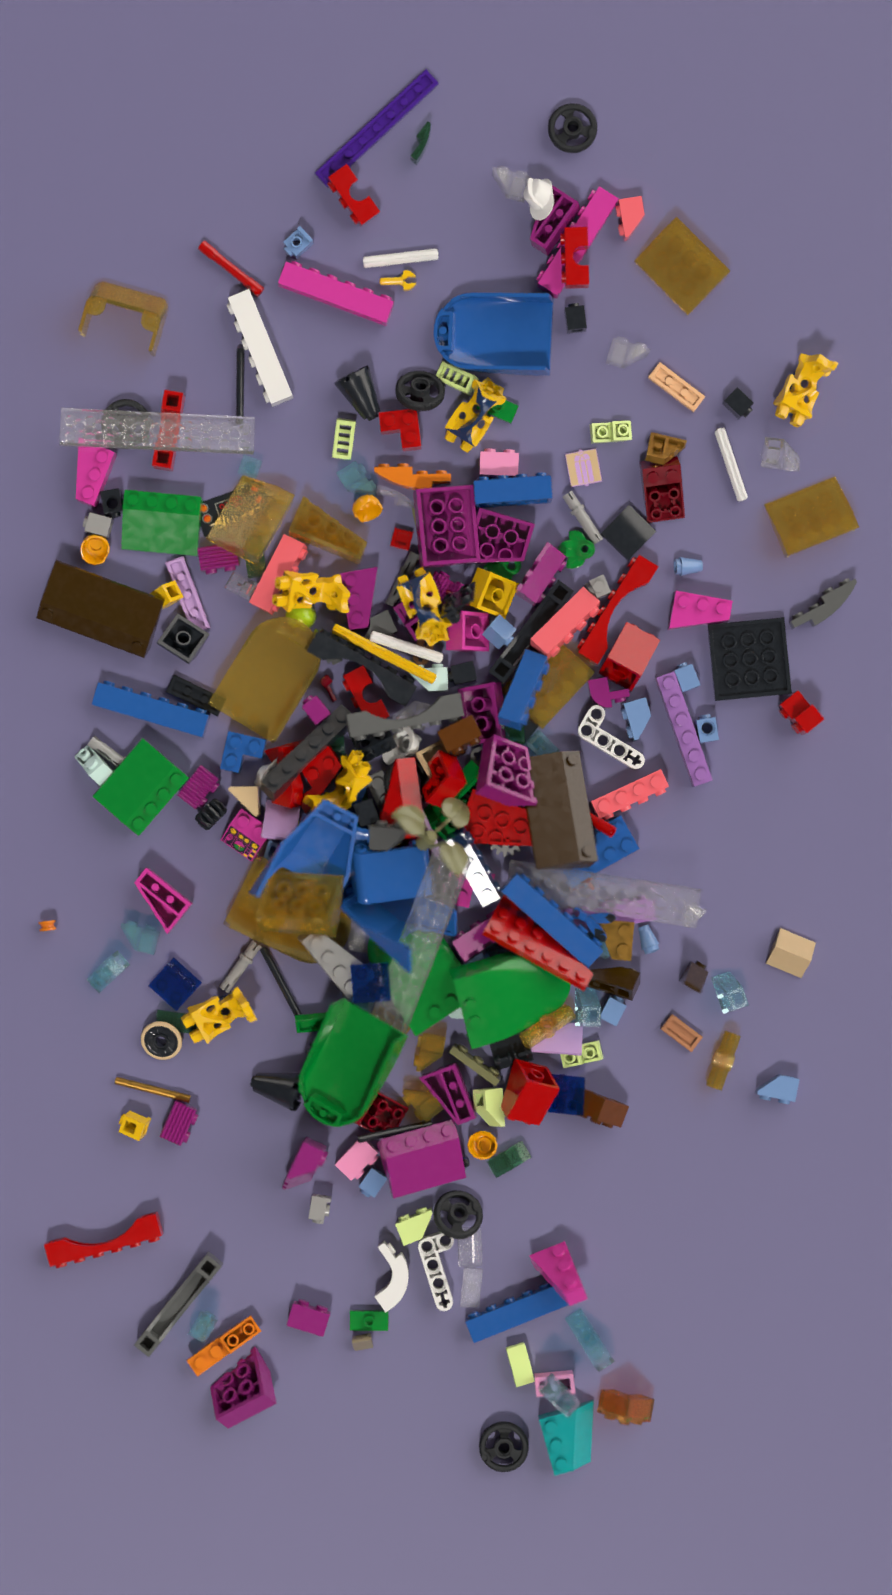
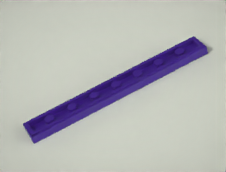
[315,69,439,188]

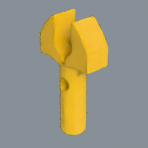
[380,270,416,291]

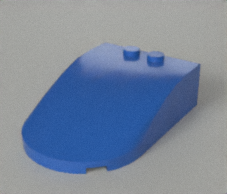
[434,293,554,376]

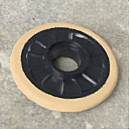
[141,1021,182,1060]

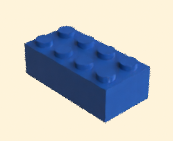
[473,472,552,508]
[562,815,639,886]

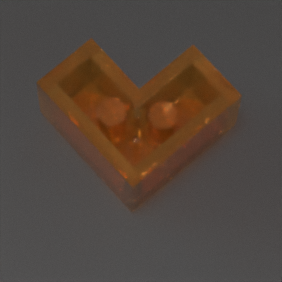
[597,1389,655,1425]

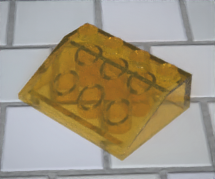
[634,217,730,315]
[206,476,295,566]
[764,477,859,558]
[502,645,595,730]
[255,871,344,937]

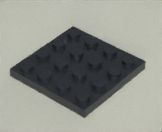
[707,617,792,701]

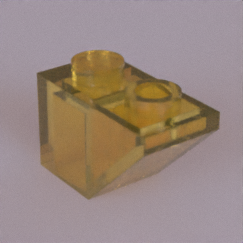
[413,1032,446,1072]
[402,1089,444,1122]

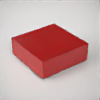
[390,528,413,551]

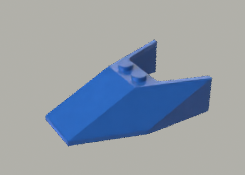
[249,799,358,930]
[336,879,457,973]

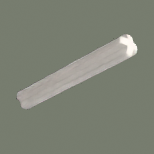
[363,248,439,268]
[715,428,748,501]
[370,631,443,663]

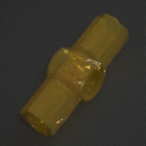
[519,1004,576,1049]
[706,1031,741,1091]

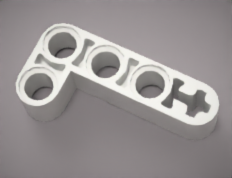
[577,705,645,769]
[418,1232,454,1311]

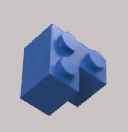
[220,731,267,773]

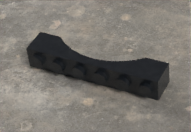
[488,580,574,684]
[304,628,417,707]
[260,704,351,801]

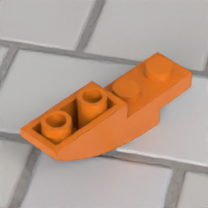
[374,463,451,490]
[186,1315,261,1377]

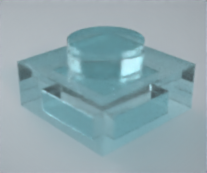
[237,455,262,480]

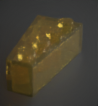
[289,496,367,565]

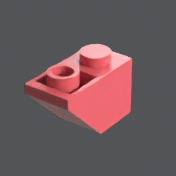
[615,196,645,241]

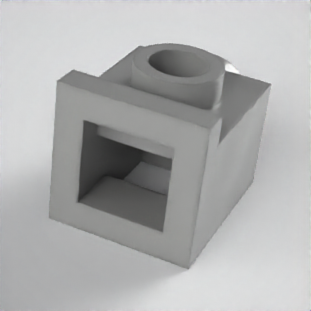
[585,575,611,599]
[308,1194,332,1224]

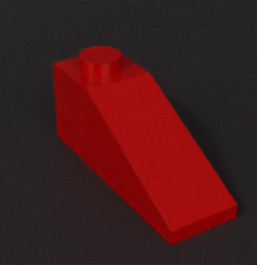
[271,745,304,808]

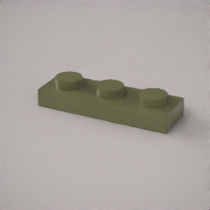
[449,1043,501,1086]

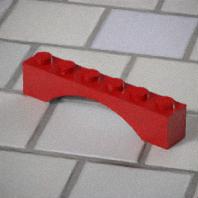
[577,555,659,665]
[44,1212,163,1269]

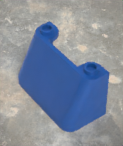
[351,837,433,904]

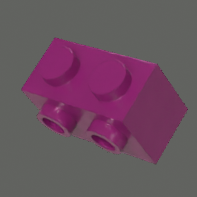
[286,1299,331,1337]

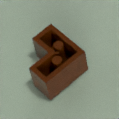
[438,715,484,757]
[571,1087,629,1128]

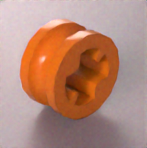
[38,920,57,932]

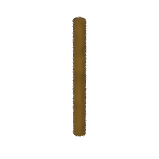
[115,1077,191,1103]

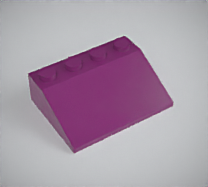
[413,485,480,568]
[377,1120,466,1199]

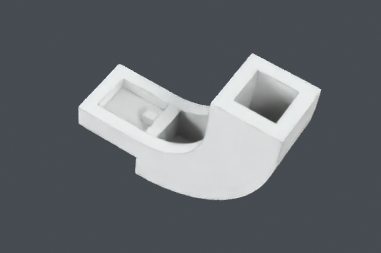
[375,1240,409,1312]

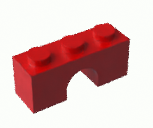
[327,164,380,227]
[560,227,589,289]
[342,665,390,719]

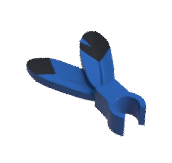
[571,907,616,942]

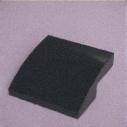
[601,505,657,561]

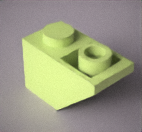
[473,1087,505,1127]
[395,1207,433,1246]

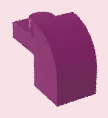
[393,601,418,641]
[587,677,630,708]

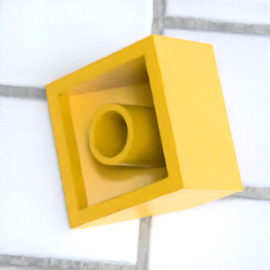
[469,567,519,619]

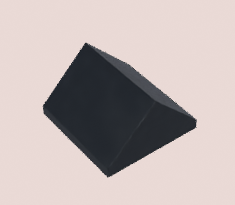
[156,613,210,664]

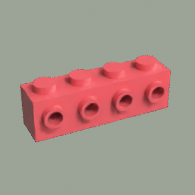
[249,534,308,615]
[530,587,600,659]
[590,769,669,820]

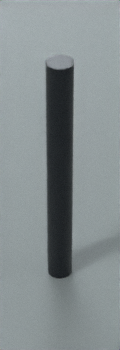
[236,348,244,426]
[260,947,302,1016]
[357,1120,433,1143]

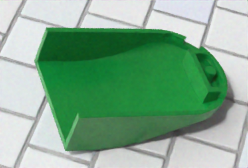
[368,929,462,1036]
[449,951,571,1049]
[298,998,408,1127]

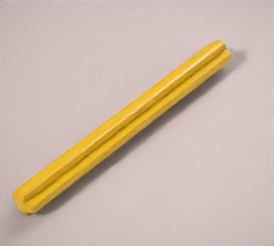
[332,624,437,684]

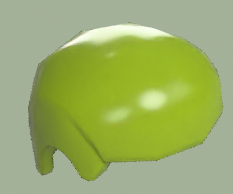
[285,607,317,630]

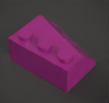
[475,508,535,563]
[515,542,567,606]
[476,734,537,806]
[282,1136,328,1190]
[210,1347,277,1429]

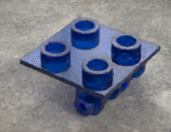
[148,957,202,1011]
[350,962,391,1004]
[548,1074,586,1116]

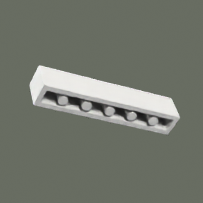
[226,289,293,407]

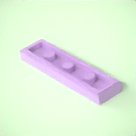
[165,556,210,630]

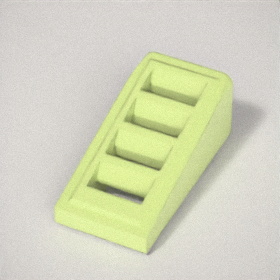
[436,361,479,396]
[332,418,356,460]

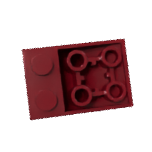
[639,456,685,523]
[354,1091,409,1139]

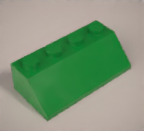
[423,760,479,842]

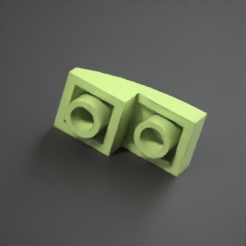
[590,421,632,444]
[560,1040,604,1068]
[506,1342,535,1387]

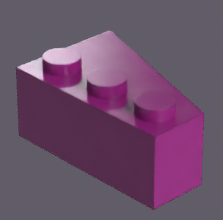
[530,185,580,256]
[340,567,378,631]
[419,1062,477,1125]

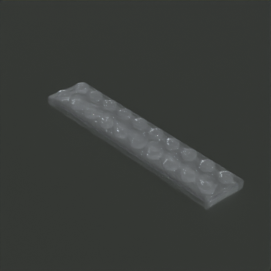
[60,408,255,455]
[372,847,472,1034]
[508,860,701,928]

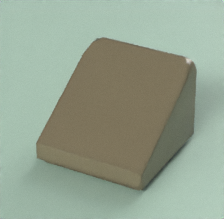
[352,1333,373,1351]

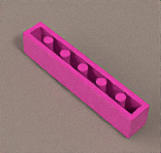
[536,186,619,299]
[278,261,394,326]

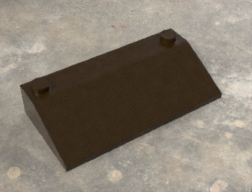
[36,560,165,658]
[525,751,598,870]

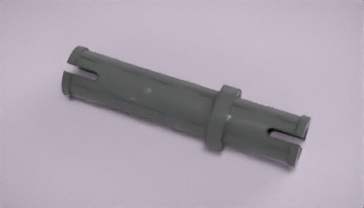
[385,551,419,607]

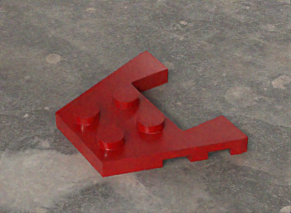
[265,739,343,813]

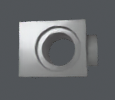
[83,512,114,539]

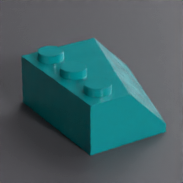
[538,1400,594,1476]

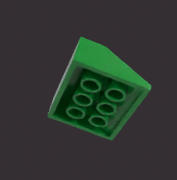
[121,490,203,556]
[92,738,189,836]

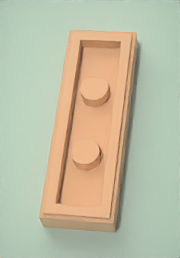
[648,362,705,413]

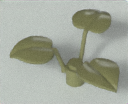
[391,798,470,878]

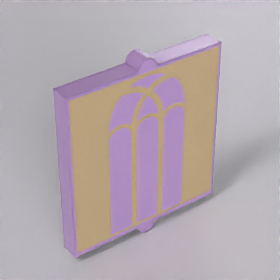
[565,449,602,487]

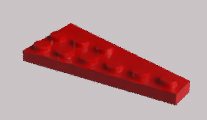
[458,789,532,847]
[482,894,593,991]

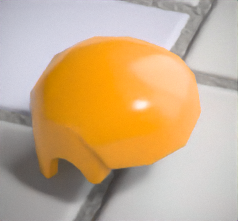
[352,494,383,522]
[80,534,110,566]
[467,1131,498,1160]

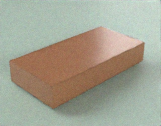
[660,1014,703,1052]

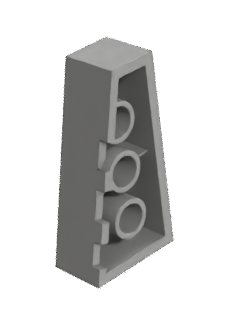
[297,925,377,999]

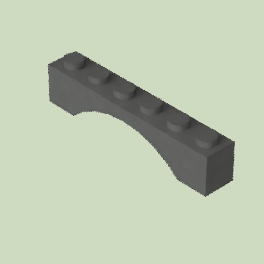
[345,693,464,741]
[134,1251,223,1357]

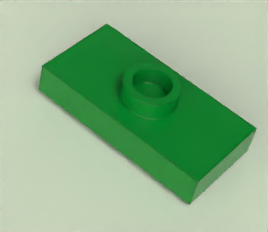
[476,400,519,424]
[295,1012,327,1033]
[350,1310,388,1331]

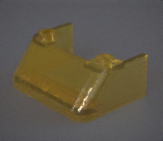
[78,282,169,356]

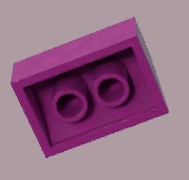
[458,682,510,746]

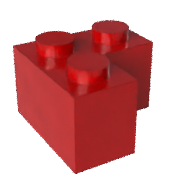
[379,409,421,451]
[778,690,824,735]
[421,750,467,808]

